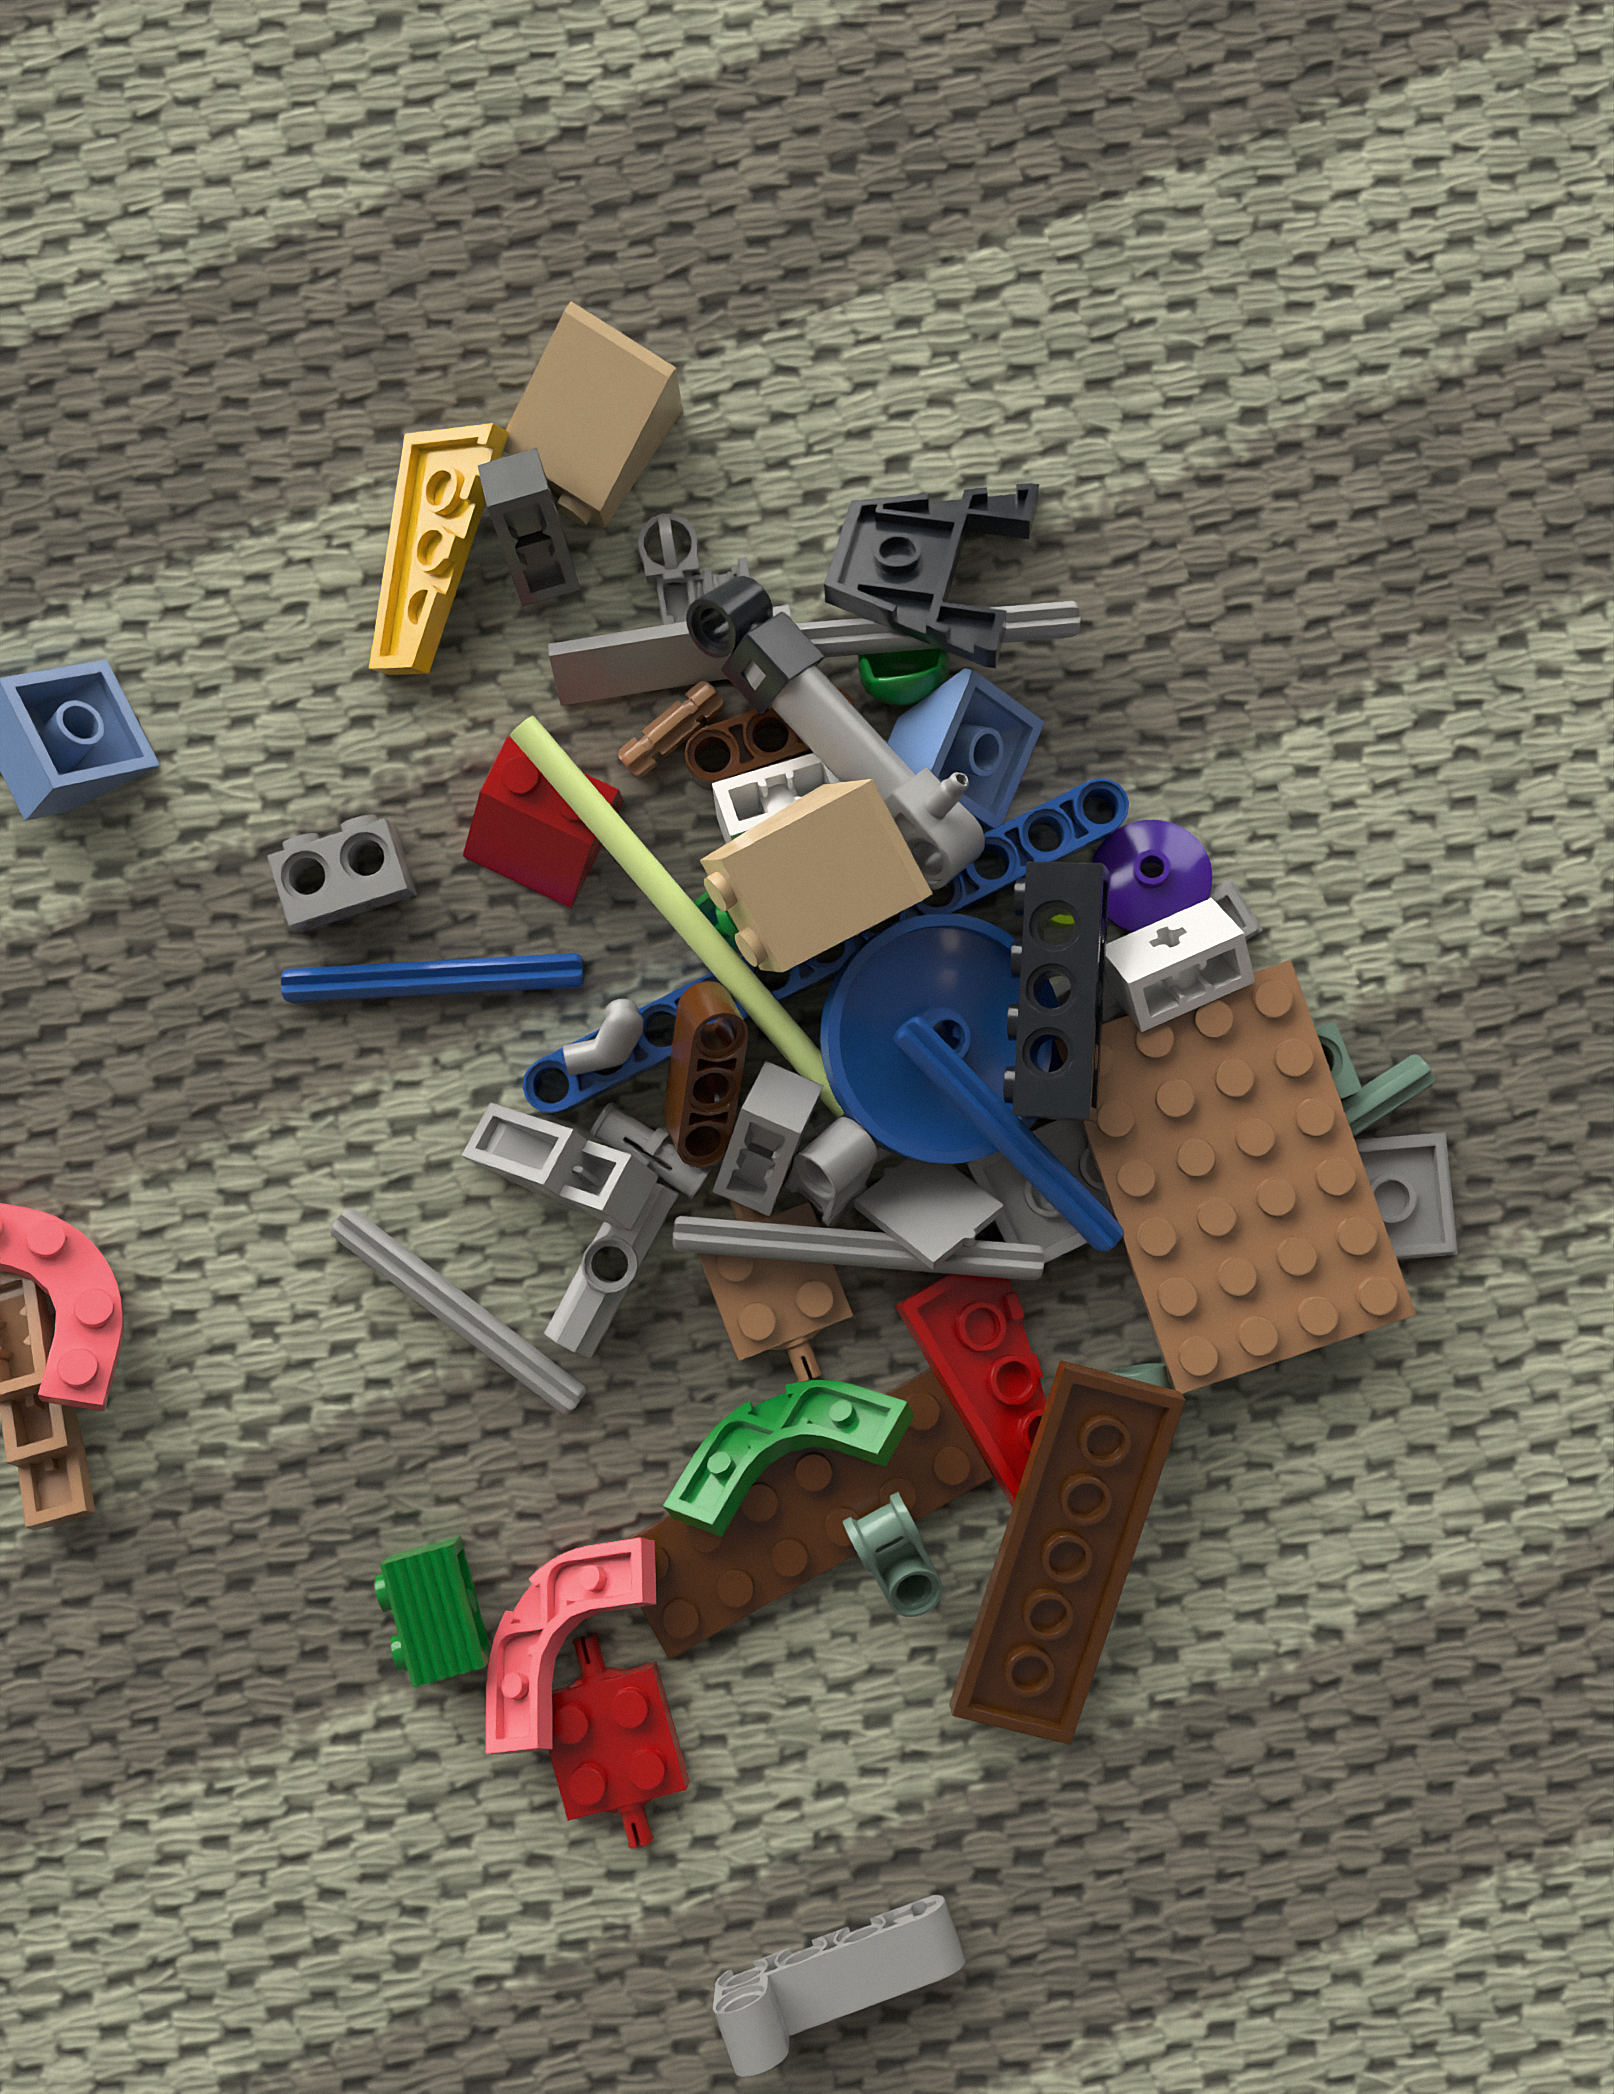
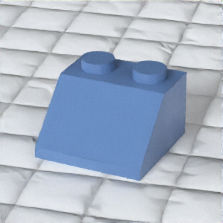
[0,660,160,821]

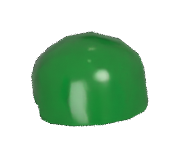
[858,648,949,707]

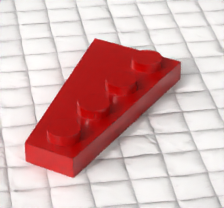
[895,1273,1047,1507]

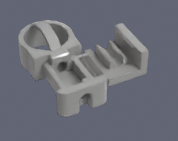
[638,513,750,625]

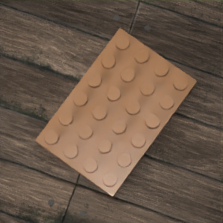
[1054,960,1416,1394]

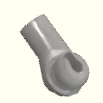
[563,999,643,1076]

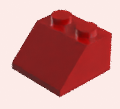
[463,736,624,909]

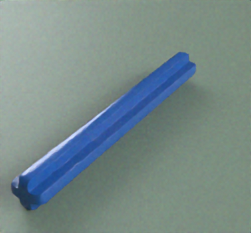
[281,953,585,1003]
[893,1016,1124,1252]

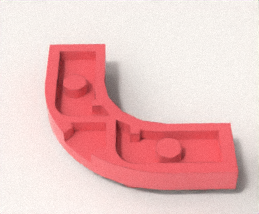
[0,1203,124,1412]
[486,1537,656,1755]

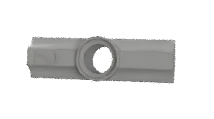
[544,1181,679,1359]

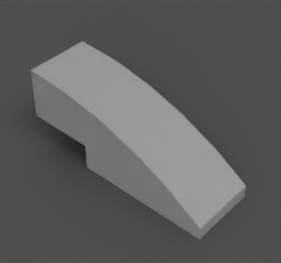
[461,1103,659,1231]

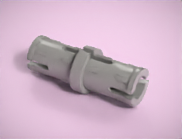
[590,1102,714,1200]

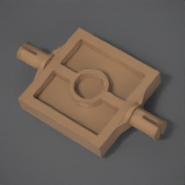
[697,1199,853,1382]

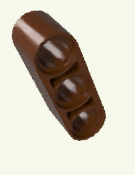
[685,688,855,791]
[663,981,748,1168]

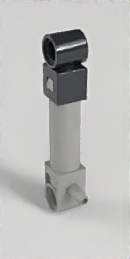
[686,576,985,889]

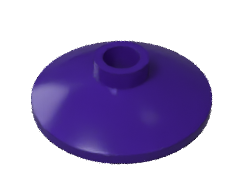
[1092,820,1213,933]

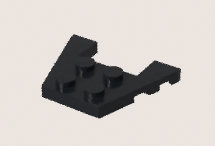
[824,483,1039,669]

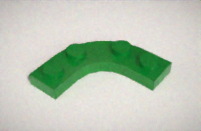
[663,1380,915,1537]

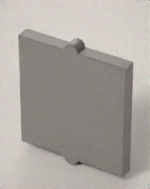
[854,1159,1004,1270]

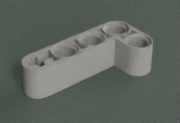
[713,1895,966,2077]

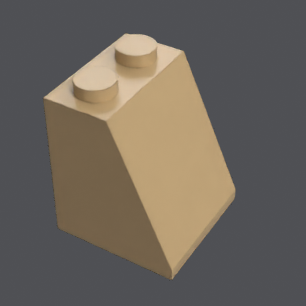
[502,301,683,528]
[700,779,933,972]

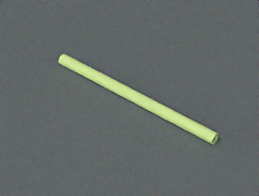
[510,715,844,1118]

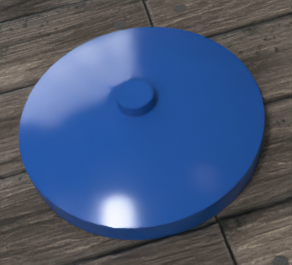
[820,913,1061,1164]

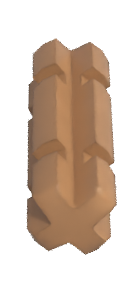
[618,681,725,778]

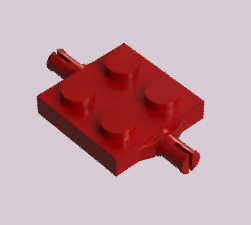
[548,1632,690,1849]

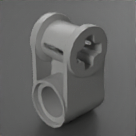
[784,1117,878,1228]

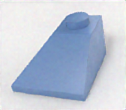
[887,668,1044,830]

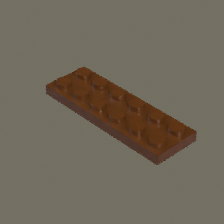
[949,1360,1186,1745]
[624,1368,993,1660]

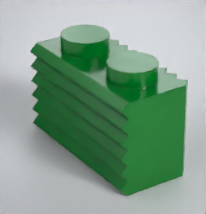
[375,1535,491,1687]

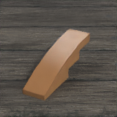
[0,1272,96,1531]

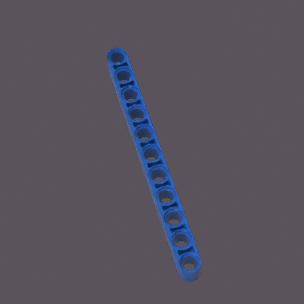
[522,778,1129,1114]

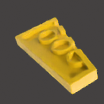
[369,423,509,675]

